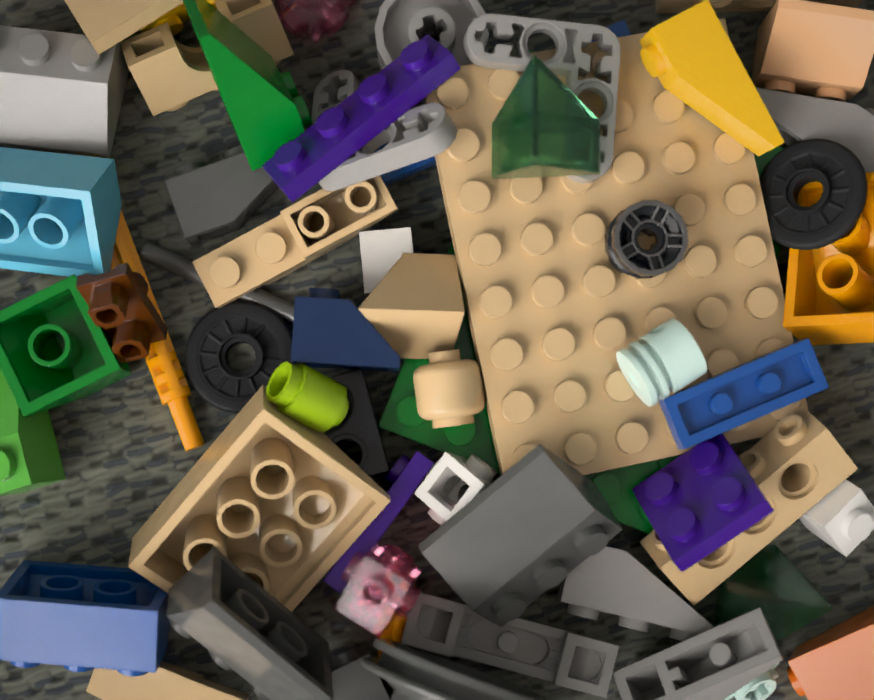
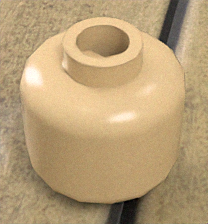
[413,349,485,428]

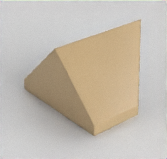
[358,252,465,359]

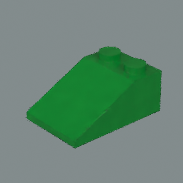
[183,0,313,171]

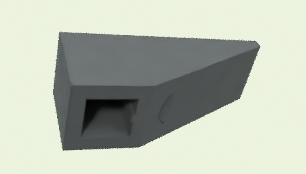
[164,130,306,247]

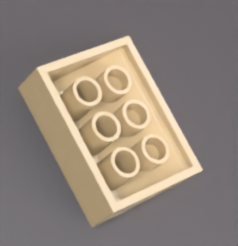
[128,385,391,612]

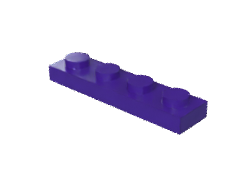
[262,34,461,202]

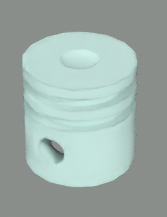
[616,318,707,407]

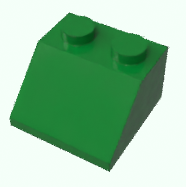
[0,274,132,417]

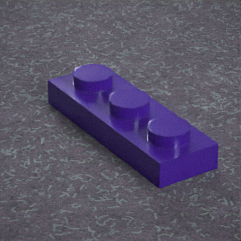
[323,451,434,593]

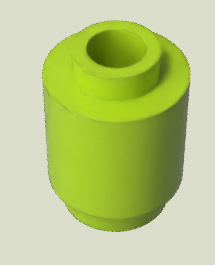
[266,362,349,433]

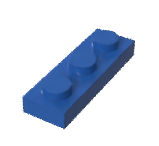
[658,338,829,450]

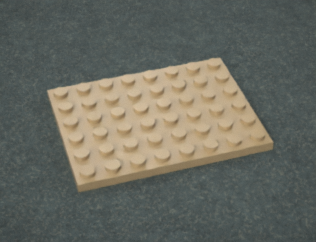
[423,18,808,475]

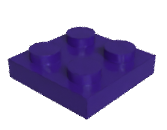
[632,433,774,572]

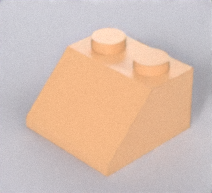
[752,0,874,102]

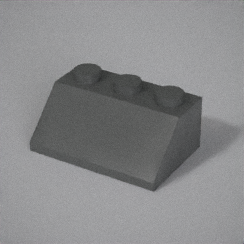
[418,444,623,627]
[166,547,334,700]

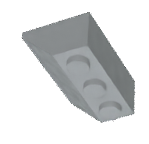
[0,25,129,158]

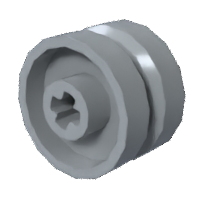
[374,0,489,104]

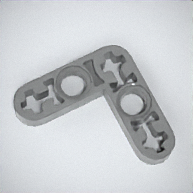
[463,14,621,184]
[310,70,457,191]

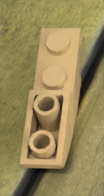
[192,175,398,308]

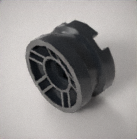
[605,200,688,279]

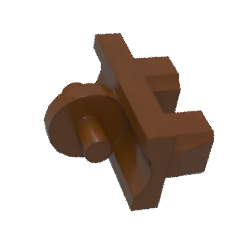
[76,263,168,363]

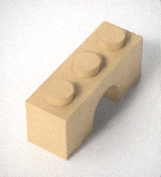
[120,0,294,116]

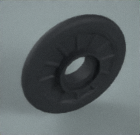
[759,139,868,250]
[185,301,294,414]

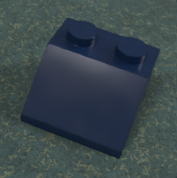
[291,288,400,372]

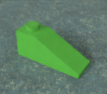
[0,368,66,496]

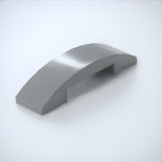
[400,591,619,698]

